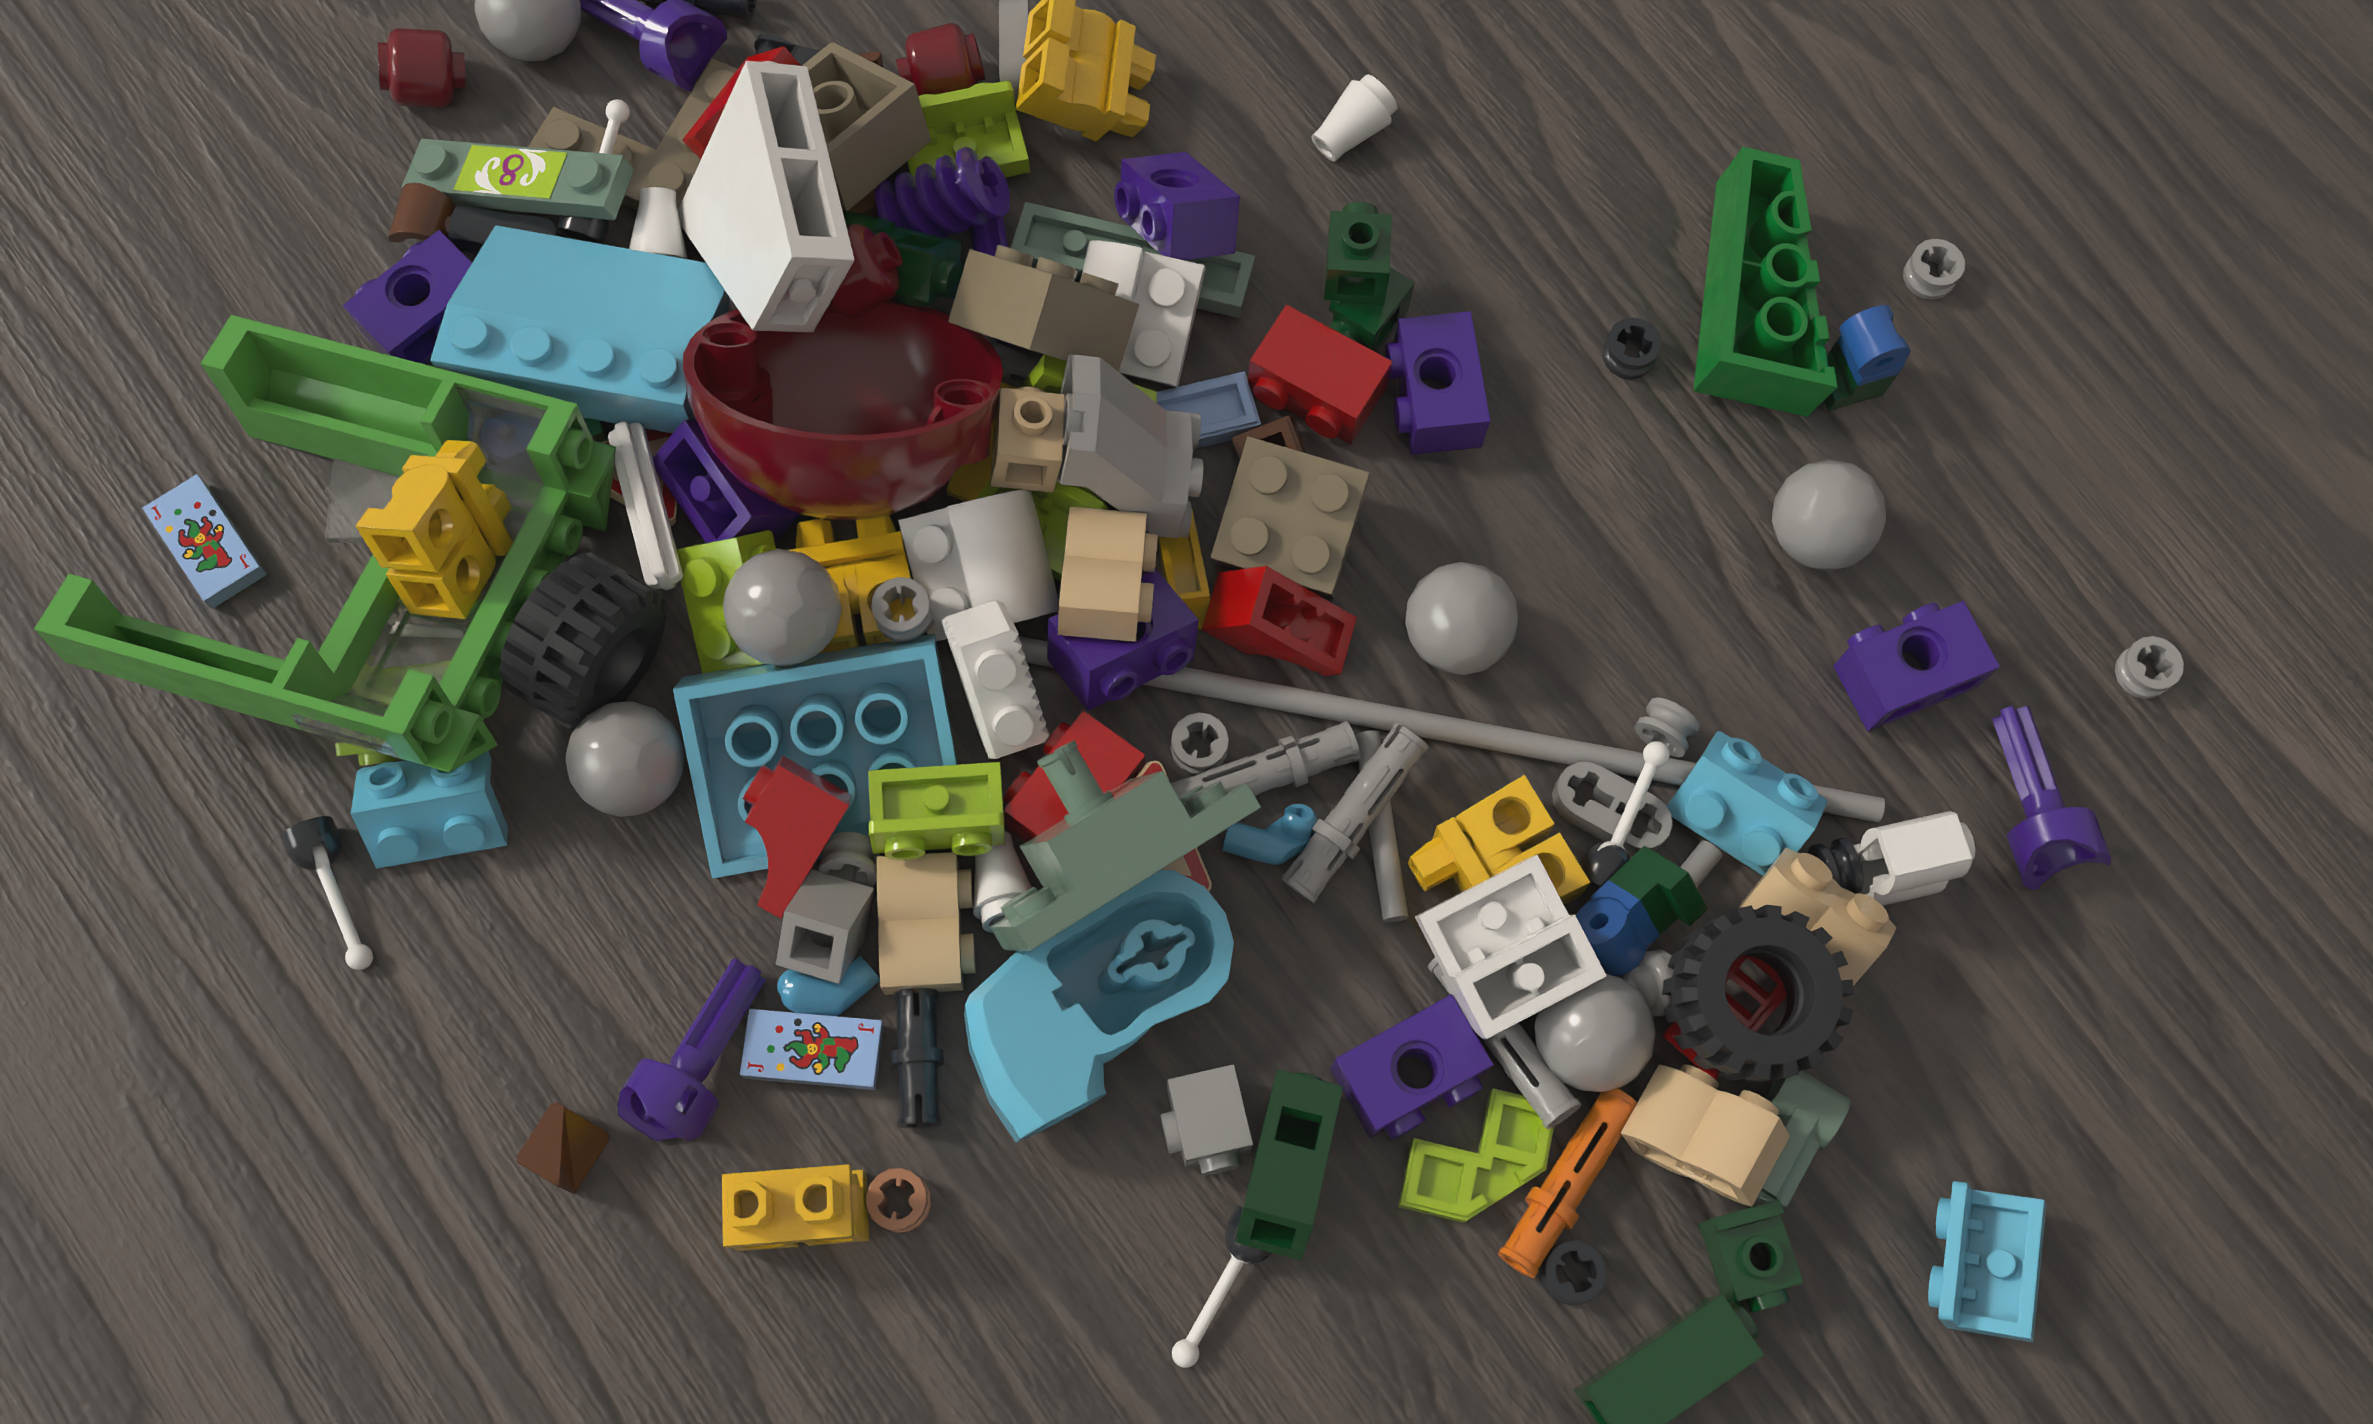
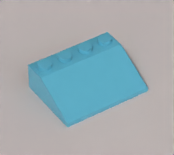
[430,225,731,433]
[673,634,958,879]

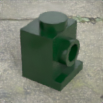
[1324,202,1392,304]
[876,227,964,307]
[1329,267,1415,353]
[1699,1200,1803,1313]

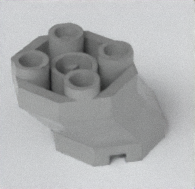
[1057,354,1204,538]

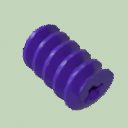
[875,146,1010,238]

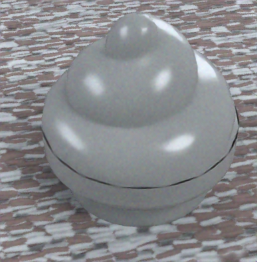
[1622,949,1674,1016]

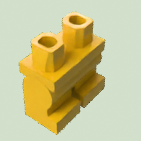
[1016,0,1156,142]
[355,440,513,619]
[789,515,924,654]
[1408,775,1590,905]
[722,1164,869,1252]

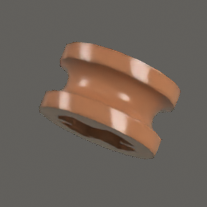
[866,1168,932,1233]

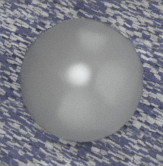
[475,0,581,62]
[1772,459,1886,571]
[723,549,842,667]
[1405,562,1518,675]
[565,701,685,817]
[1535,974,1655,1092]

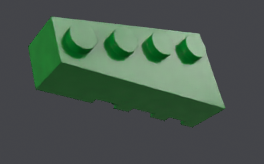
[1693,147,1837,417]

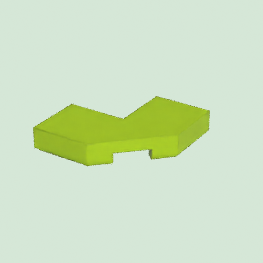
[1398,1089,1554,1223]

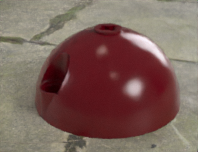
[683,299,1003,520]

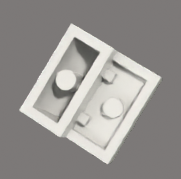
[1080,241,1206,388]
[898,489,1059,641]
[1415,855,1607,1039]

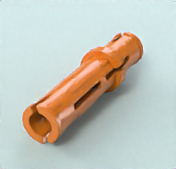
[1497,1088,1637,1279]

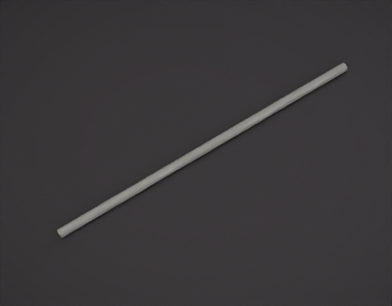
[1018,636,1885,823]

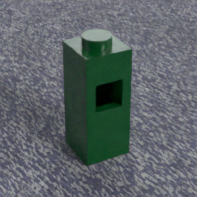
[1234,1069,1343,1261]
[1573,1294,1764,1424]

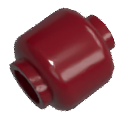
[896,23,986,96]
[378,28,466,108]
[826,224,902,318]

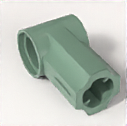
[1756,1070,1851,1209]

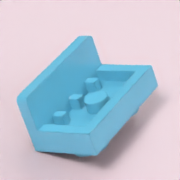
[1667,731,1827,876]
[351,751,508,869]
[1928,1181,2046,1343]

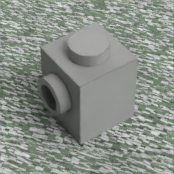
[776,870,874,984]
[1160,1064,1253,1175]

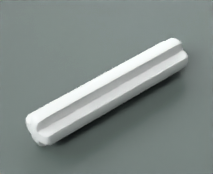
[608,421,683,591]

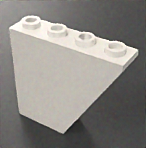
[678,61,854,332]

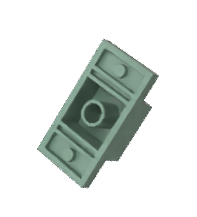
[990,740,1261,951]

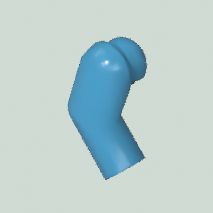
[1222,804,1317,865]
[777,956,880,1016]

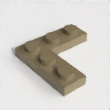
[528,58,738,230]

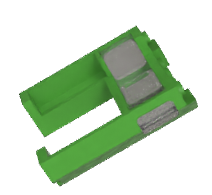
[34,315,616,773]

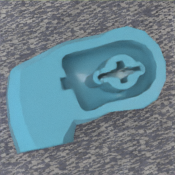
[964,870,1234,1143]

